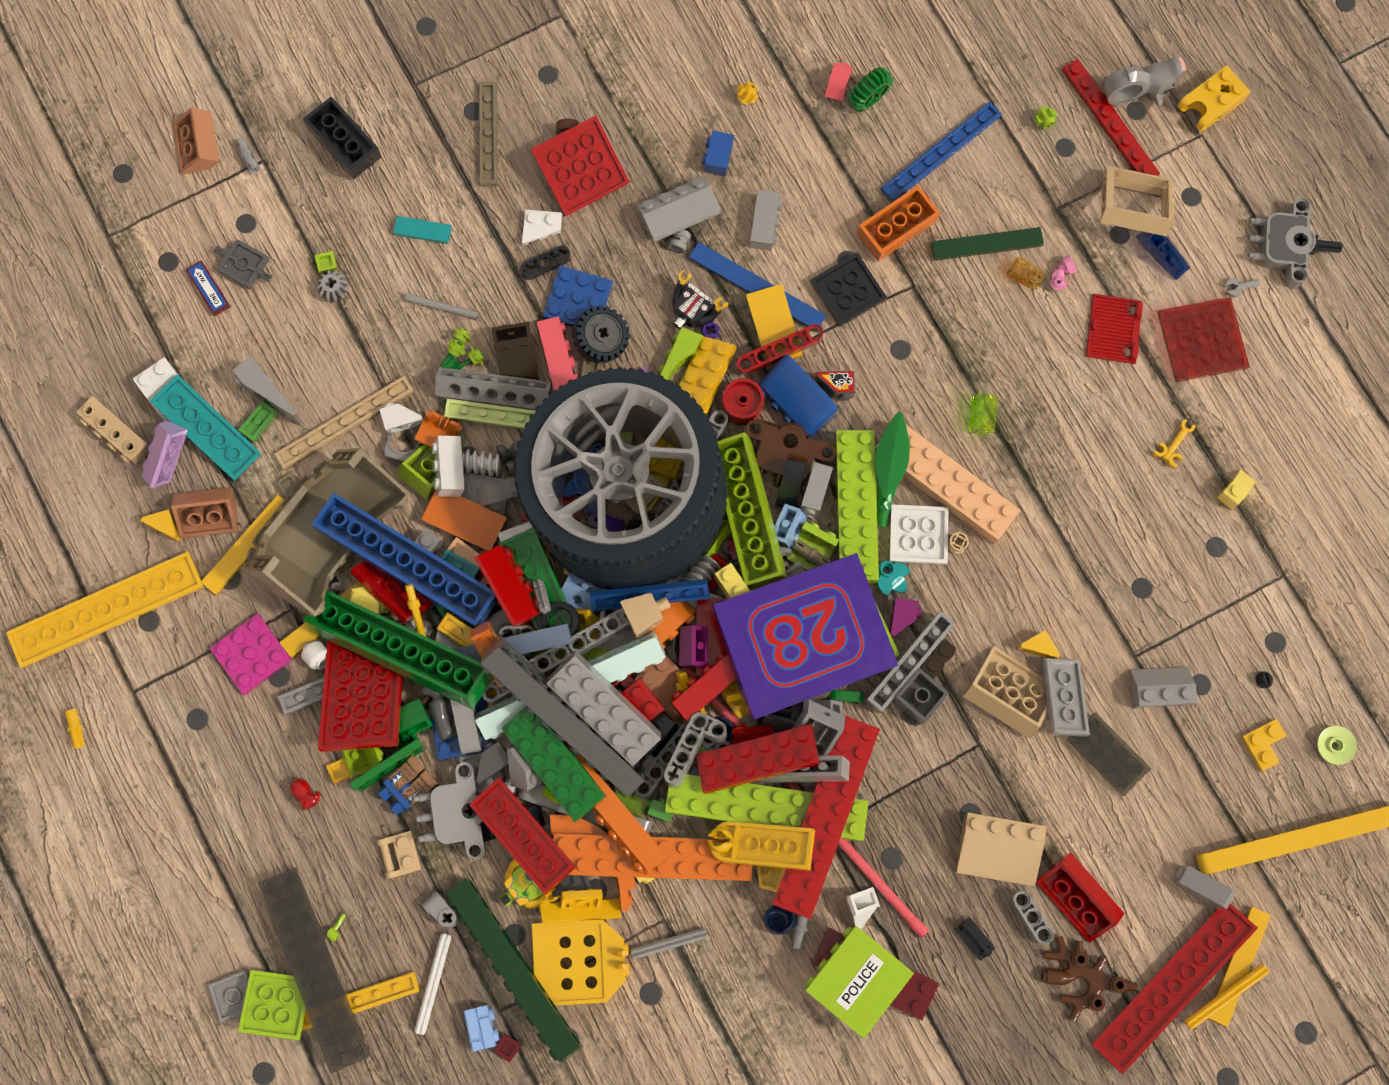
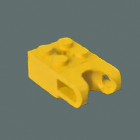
[1177,65,1251,132]

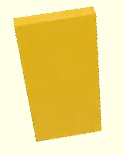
[746,284,803,367]

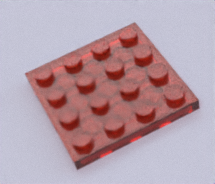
[1157,297,1250,382]

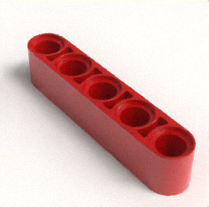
[737,324,823,375]

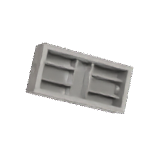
[792,700,845,787]

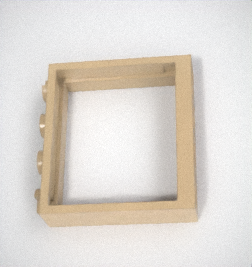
[1101,166,1175,236]

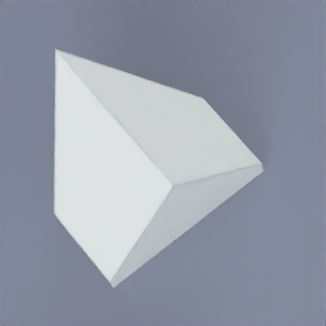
[844,887,880,929]

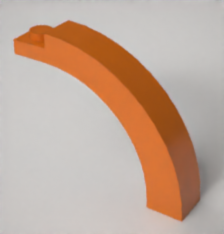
[549,815,636,911]

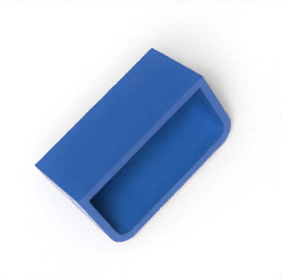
[758,355,838,436]

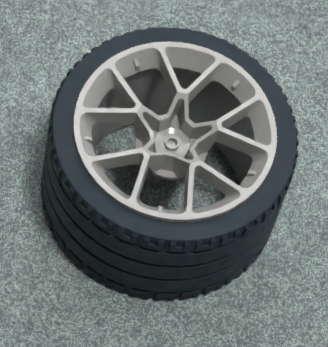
[514,367,727,589]

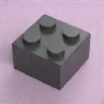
[892,668,949,725]

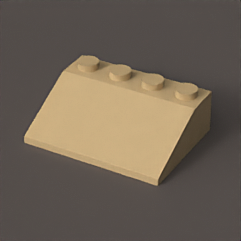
[963,646,1048,739]
[956,813,1047,887]

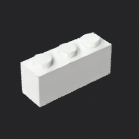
[432,436,464,497]

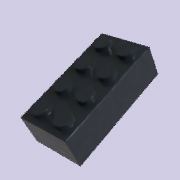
[303,97,382,180]

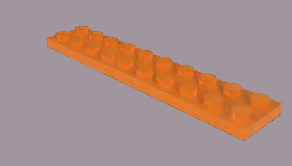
[553,833,752,881]

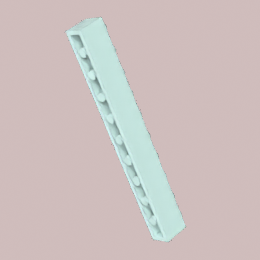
[475,631,666,740]

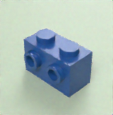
[702,131,734,176]

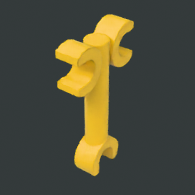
[1152,419,1195,469]

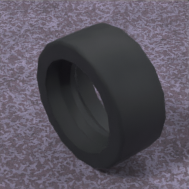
[540,602,580,636]

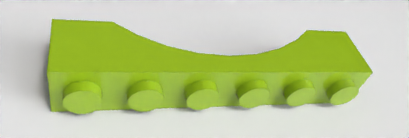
[639,327,703,436]

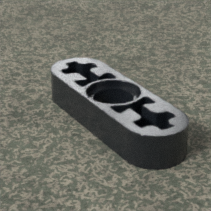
[520,245,571,280]

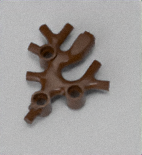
[1041,936,1137,1022]

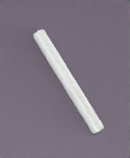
[414,933,451,1035]

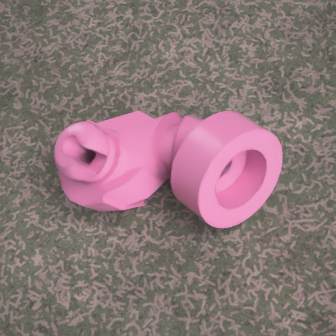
[1050,255,1077,291]

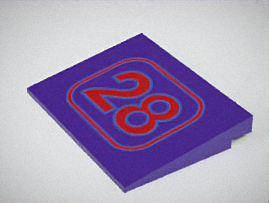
[712,553,899,719]

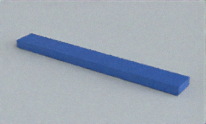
[880,102,1002,203]
[689,242,826,332]

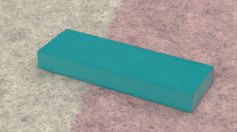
[393,216,452,244]

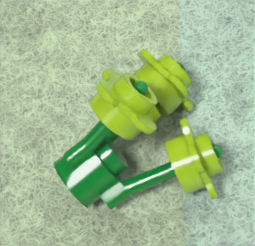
[439,328,484,370]

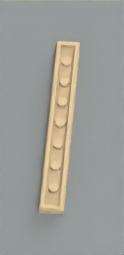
[274,376,415,471]

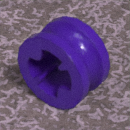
[702,322,719,339]

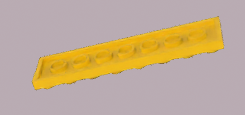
[649,336,737,481]

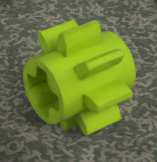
[1034,106,1058,129]

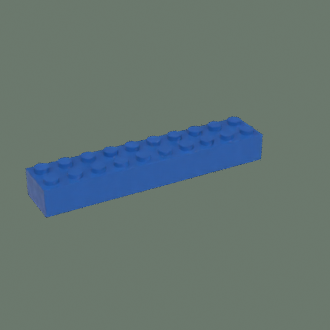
[311,493,498,628]

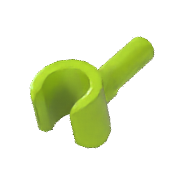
[327,913,346,942]

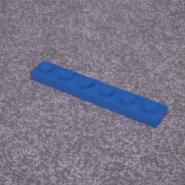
[590,579,710,611]

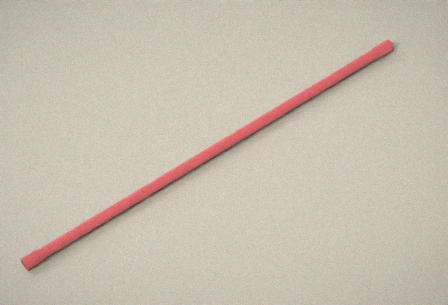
[664,640,929,939]

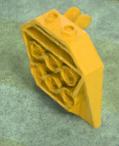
[532,919,630,1006]

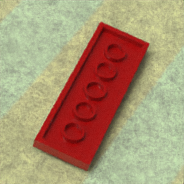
[696,724,820,794]
[469,777,576,895]

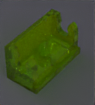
[968,393,998,436]

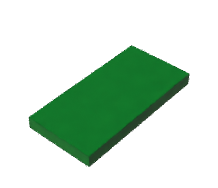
[349,738,426,792]

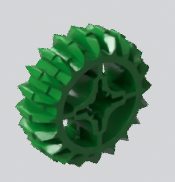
[848,67,894,112]

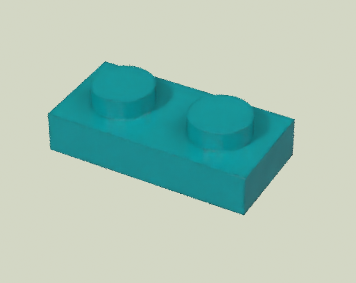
[441,549,480,579]

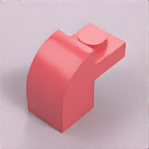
[825,62,853,101]

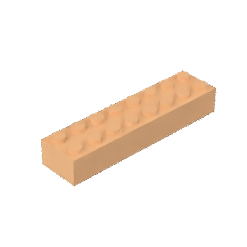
[875,425,1021,544]

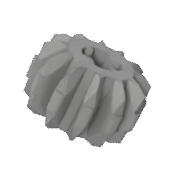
[316,270,348,302]

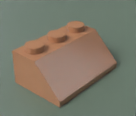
[172,107,219,174]
[171,487,238,538]

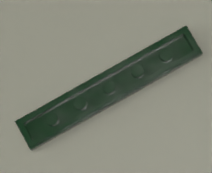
[931,227,1044,261]

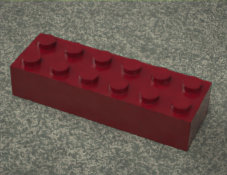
[811,927,939,1021]

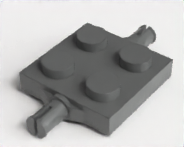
[214,239,272,289]

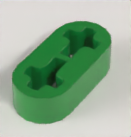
[827,690,865,704]

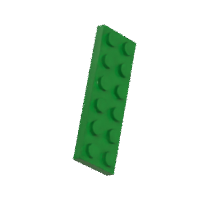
[499,528,580,651]
[501,707,606,822]

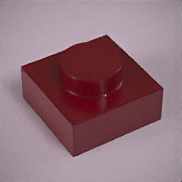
[727,540,739,561]
[494,1033,522,1063]

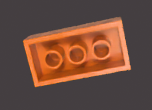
[857,185,940,262]

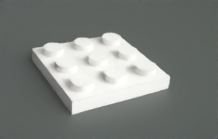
[889,504,949,565]

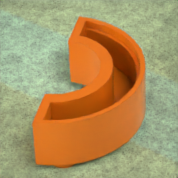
[633,601,697,649]

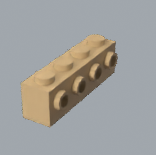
[76,396,149,465]

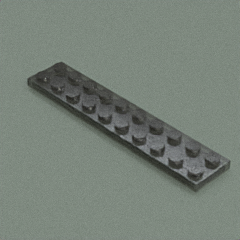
[258,867,370,1074]

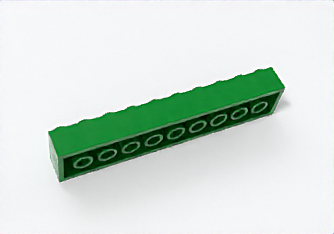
[303,590,494,710]

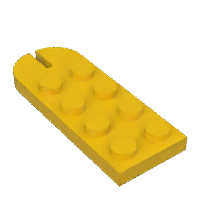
[707,821,815,871]

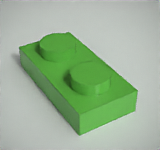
[238,401,279,443]

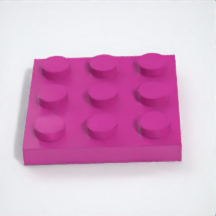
[210,613,292,695]

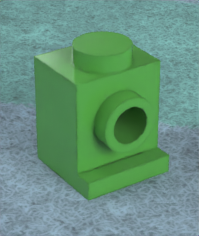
[645,797,673,823]

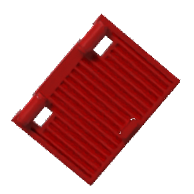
[1086,294,1143,364]

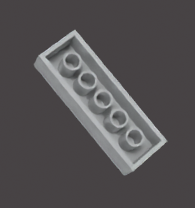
[546,650,661,766]

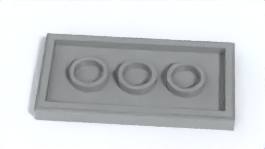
[1042,658,1090,737]

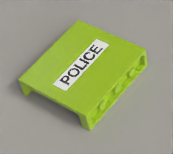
[804,925,914,1039]

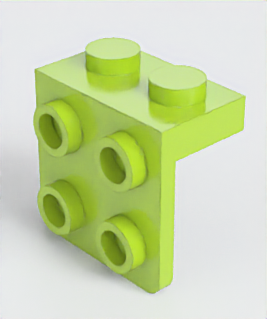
[787,522,839,570]
[340,748,383,778]

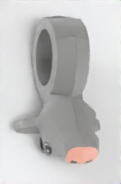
[1102,56,1186,106]

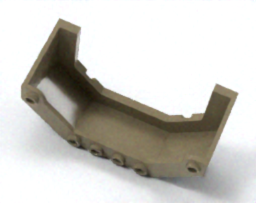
[242,448,411,617]

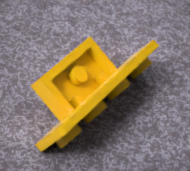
[540,889,621,923]

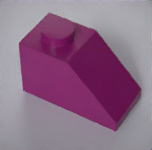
[889,598,921,639]

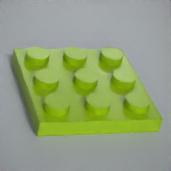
[238,970,312,1041]

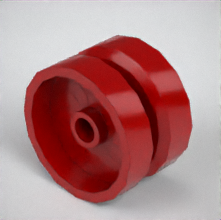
[722,378,764,425]

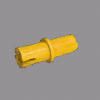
[64,709,85,749]

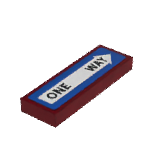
[185,260,231,316]

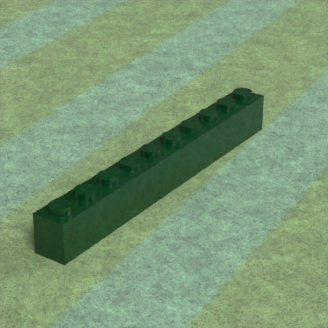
[447,878,583,1062]

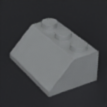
[1129,667,1198,709]

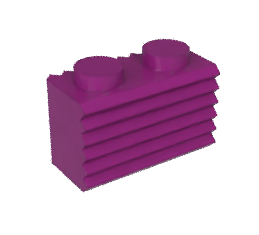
[679,625,709,667]

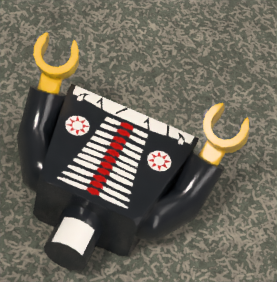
[672,270,728,330]

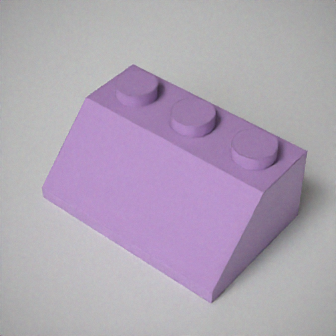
[142,421,188,488]

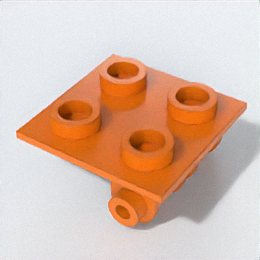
[414,410,463,448]

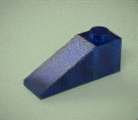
[1136,231,1190,280]

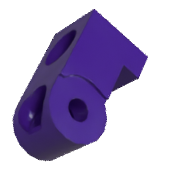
[588,511,626,532]

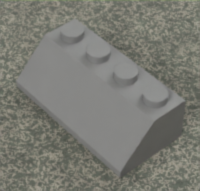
[636,177,722,242]

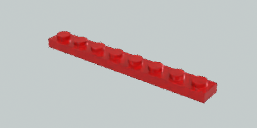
[1062,59,1160,176]

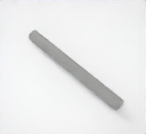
[405,294,479,319]

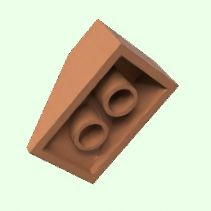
[634,655,681,723]

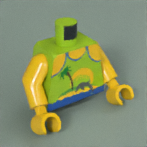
[499,859,560,909]

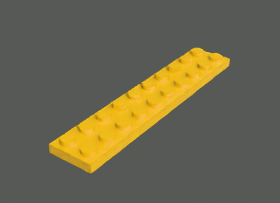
[6,552,204,668]

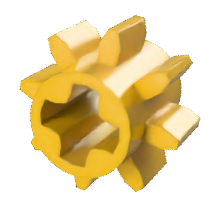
[736,81,759,105]

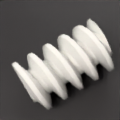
[462,449,501,478]

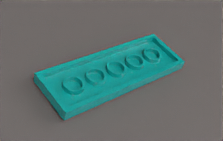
[150,374,262,481]

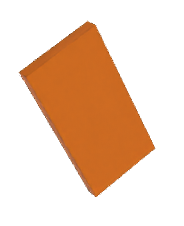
[421,490,508,551]

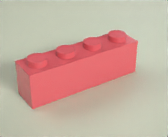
[537,317,578,391]

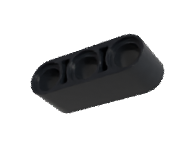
[775,458,806,508]

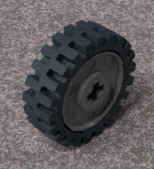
[572,306,630,364]

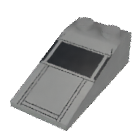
[233,356,304,426]

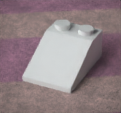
[133,357,178,422]

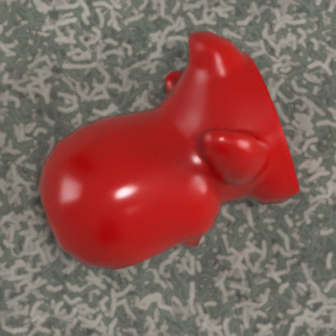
[290,778,321,811]

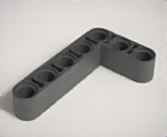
[634,719,730,799]

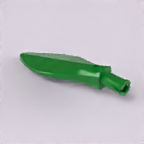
[874,411,910,527]

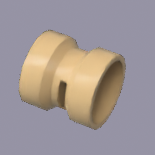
[948,532,969,555]

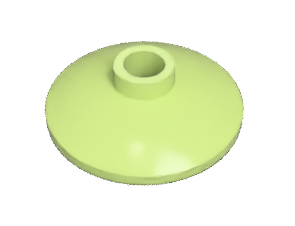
[1317,726,1357,765]

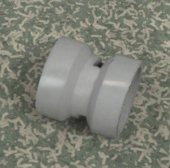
[668,229,691,253]

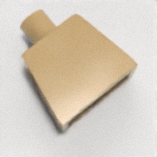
[620,593,671,639]

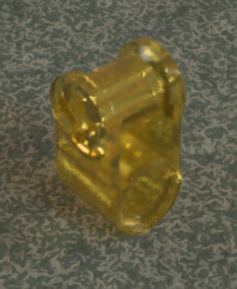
[1007,257,1044,289]

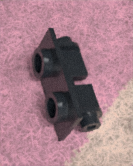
[954,917,995,961]

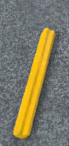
[1184,964,1269,1029]

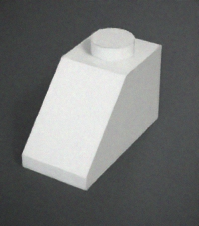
[380,403,423,434]

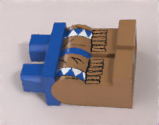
[378,755,439,815]

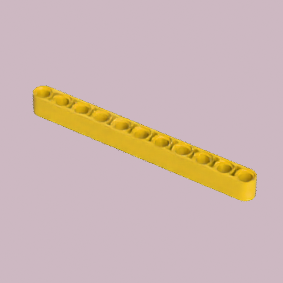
[1195,805,1389,875]

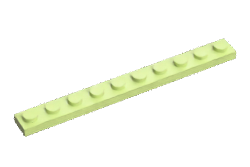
[444,399,634,444]

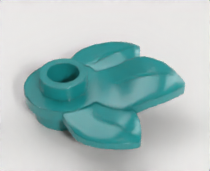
[877,561,911,596]

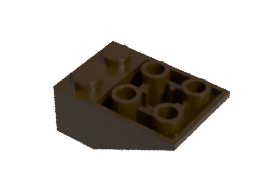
[491,321,539,380]

